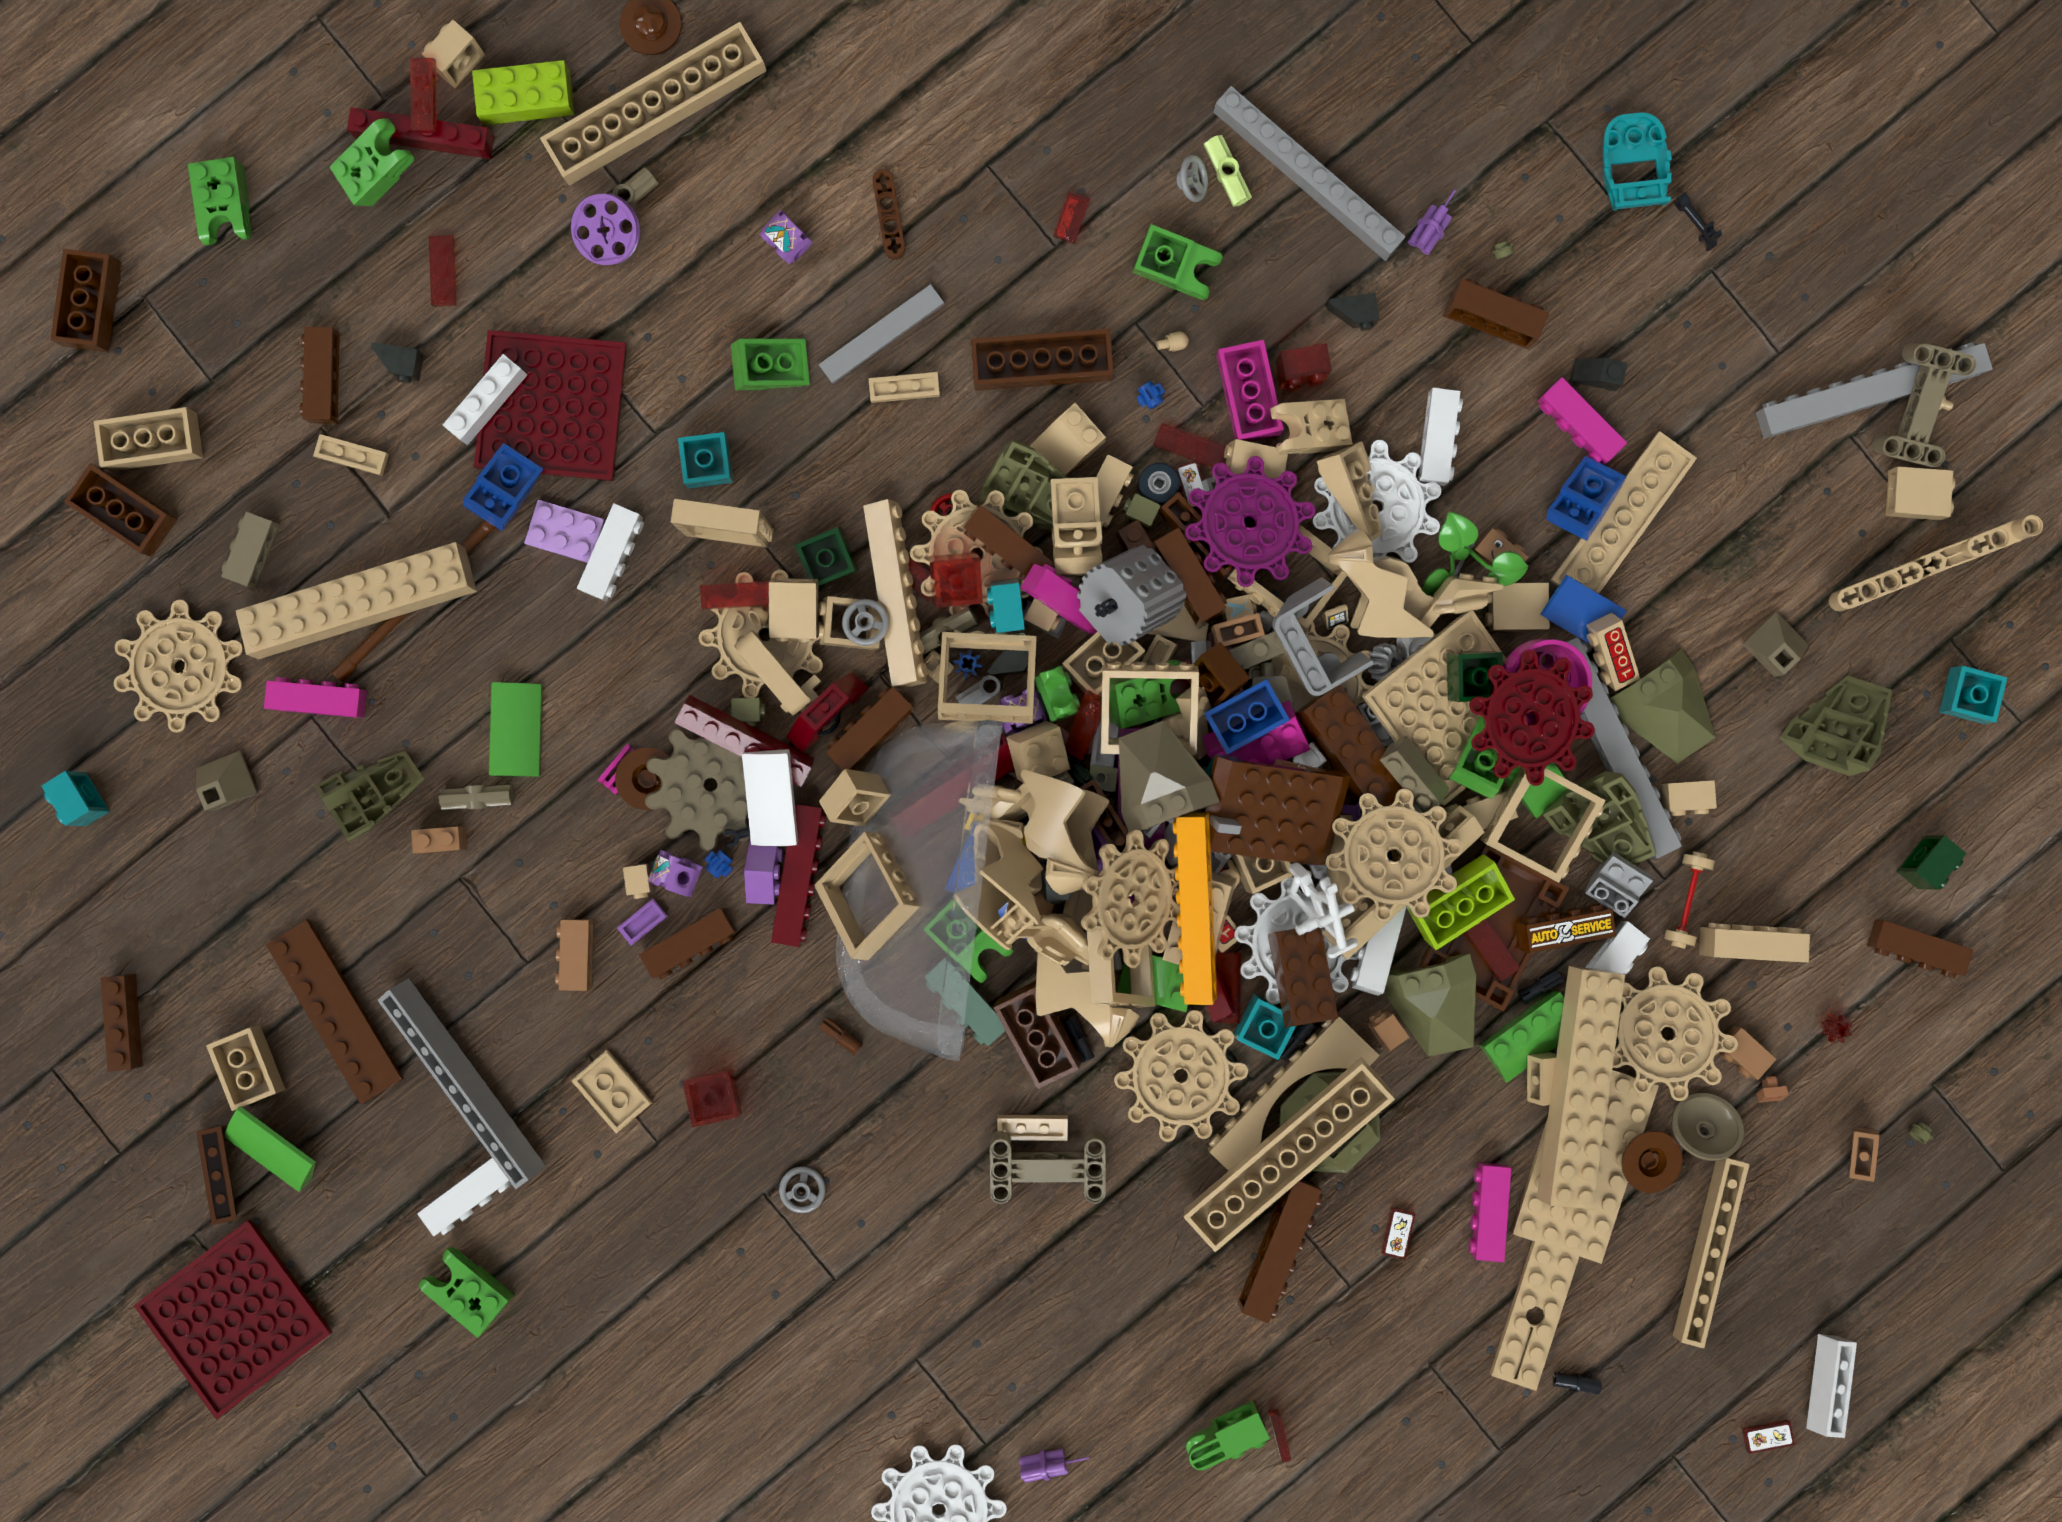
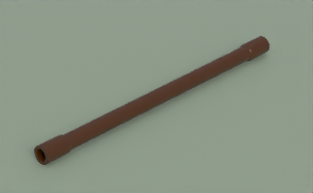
[332,520,496,682]

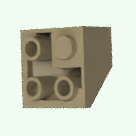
[1742,612,1809,677]
[196,751,258,811]

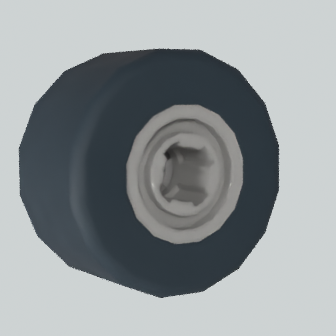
[1138,463,1180,506]

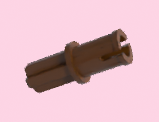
[819,1018,863,1056]

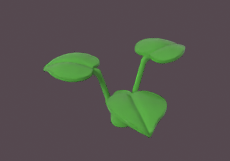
[1422,511,1528,597]

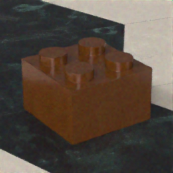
[1187,642,1250,709]

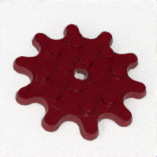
[1469,650,1595,786]

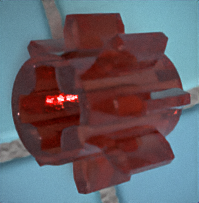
[1821,1014,1852,1043]

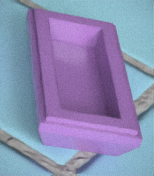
[617,899,668,946]

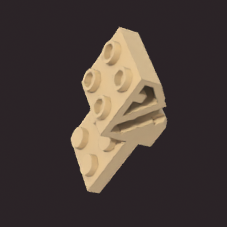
[1050,477,1102,577]

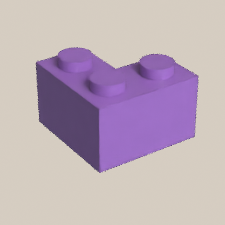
[744,838,783,905]

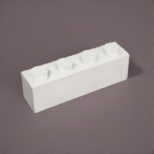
[443,354,527,445]
[1417,388,1463,486]
[577,503,644,602]
[1350,906,1406,996]
[1585,921,1650,974]
[417,1158,512,1236]
[1806,1334,1857,1438]

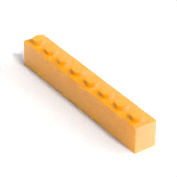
[1173,812,1217,1005]

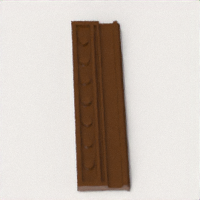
[266,919,404,1104]

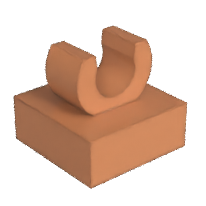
[1756,1076,1788,1103]

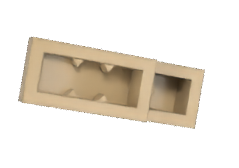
[1176,687,1212,760]

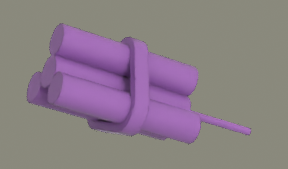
[1408,190,1456,255]
[1019,1448,1090,1483]

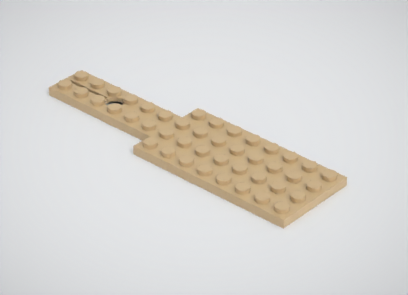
[1490,1070,1659,1391]

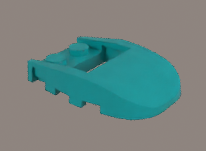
[1602,112,1672,211]

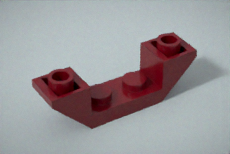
[787,672,869,753]

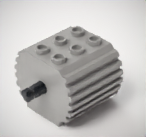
[1077,545,1187,646]

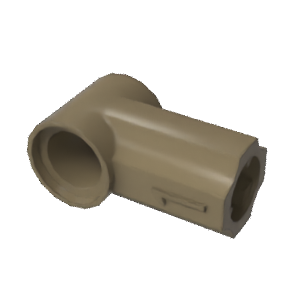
[613,167,658,209]

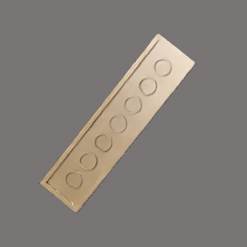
[1550,431,1697,593]

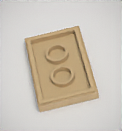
[1148,606,1209,642]
[571,1049,653,1134]

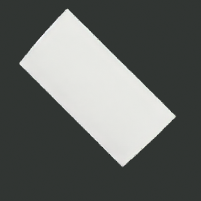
[742,749,798,846]

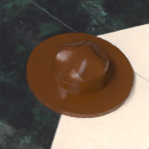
[620,0,682,55]
[615,748,669,810]
[1621,1131,1682,1193]

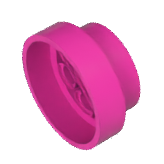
[1503,639,1592,724]

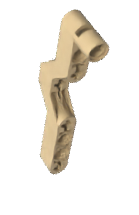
[1829,515,2043,612]

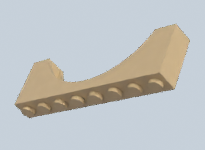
[1208,1016,1380,1171]

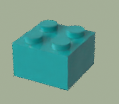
[678,432,734,488]
[987,578,1025,633]
[1939,666,2008,724]
[41,771,110,826]
[1233,993,1296,1060]

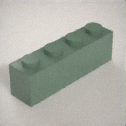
[925,957,1006,1046]

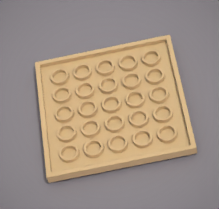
[1362,611,1506,806]

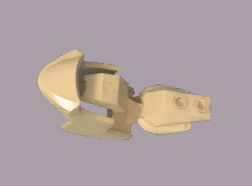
[1328,529,1503,638]
[960,769,1109,895]
[954,819,1089,966]
[1036,890,1140,1048]

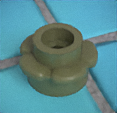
[1492,240,1514,259]
[1909,1122,1933,1144]

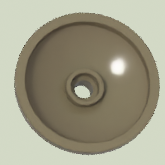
[1672,1093,1744,1161]

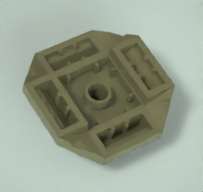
[1279,1071,1380,1173]

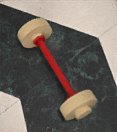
[1664,852,1715,949]

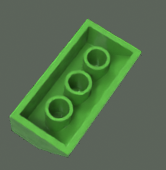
[1478,990,1564,1083]

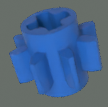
[1137,381,1165,410]
[954,650,982,679]
[704,850,734,878]

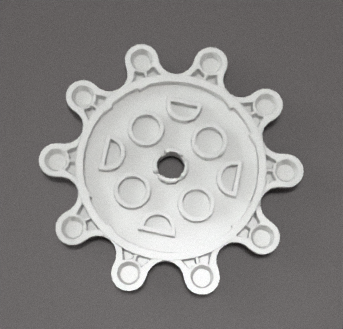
[1313,440,1441,563]
[1234,877,1358,1004]
[871,1444,1007,1522]

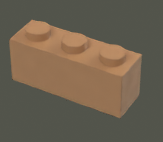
[555,919,593,991]

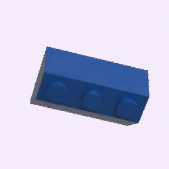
[1204,679,1290,755]

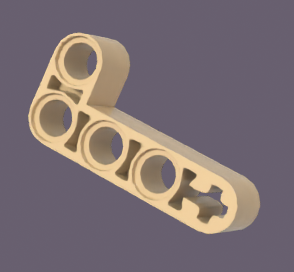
[734,630,811,716]

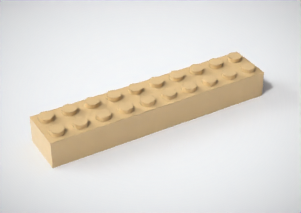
[540,22,767,186]
[236,542,477,659]
[1537,966,1625,1209]
[1183,1057,1395,1252]

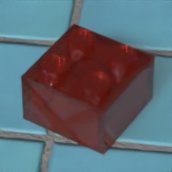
[1275,343,1332,391]
[929,552,983,608]
[682,1068,742,1128]

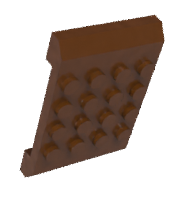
[1201,754,1351,866]
[1419,844,1569,1012]

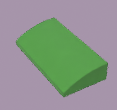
[489,682,542,777]
[224,1106,316,1192]

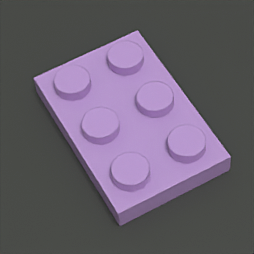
[524,500,606,563]

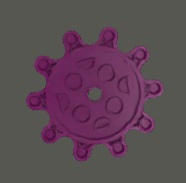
[1185,456,1315,587]

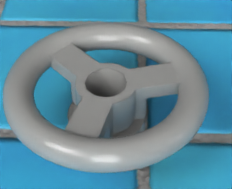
[1177,155,1208,202]
[842,599,889,646]
[779,1166,826,1213]

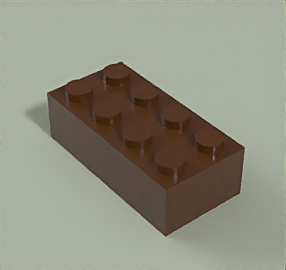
[50,249,121,352]
[1443,279,1549,349]
[64,463,178,557]
[1153,528,1227,629]
[826,687,915,771]
[1268,927,1338,1028]
[993,981,1082,1089]

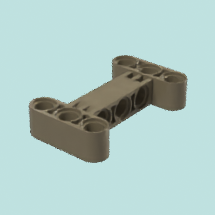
[1872,342,1977,467]
[990,1130,1106,1204]

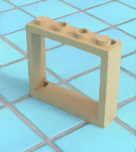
[671,499,774,548]
[1227,524,1348,632]
[938,630,1036,724]
[1101,661,1199,755]
[1480,767,1606,883]
[814,831,920,961]
[1087,929,1155,1008]

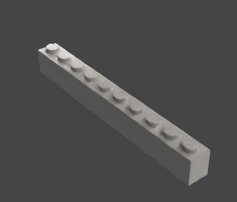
[1213,86,1405,261]
[1756,342,1993,439]
[1566,637,1682,859]
[378,978,546,1189]

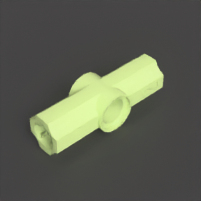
[1204,135,1252,207]

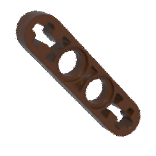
[873,169,905,260]

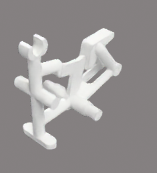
[1287,862,1358,958]

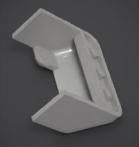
[1272,577,1374,696]

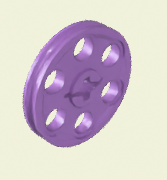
[571,194,640,265]

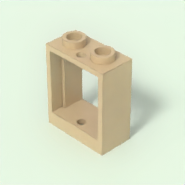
[817,596,881,650]

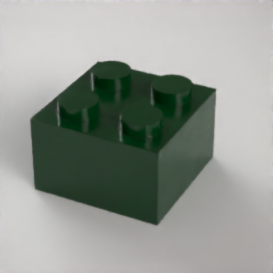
[795,527,859,587]
[1447,651,1503,702]
[1896,835,1967,890]

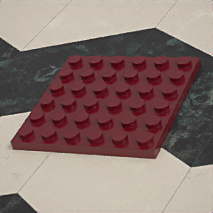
[474,330,627,481]
[134,1219,333,1419]

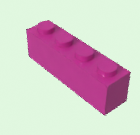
[1537,377,1627,465]
[1020,564,1098,635]
[264,677,367,718]
[1468,1162,1511,1262]

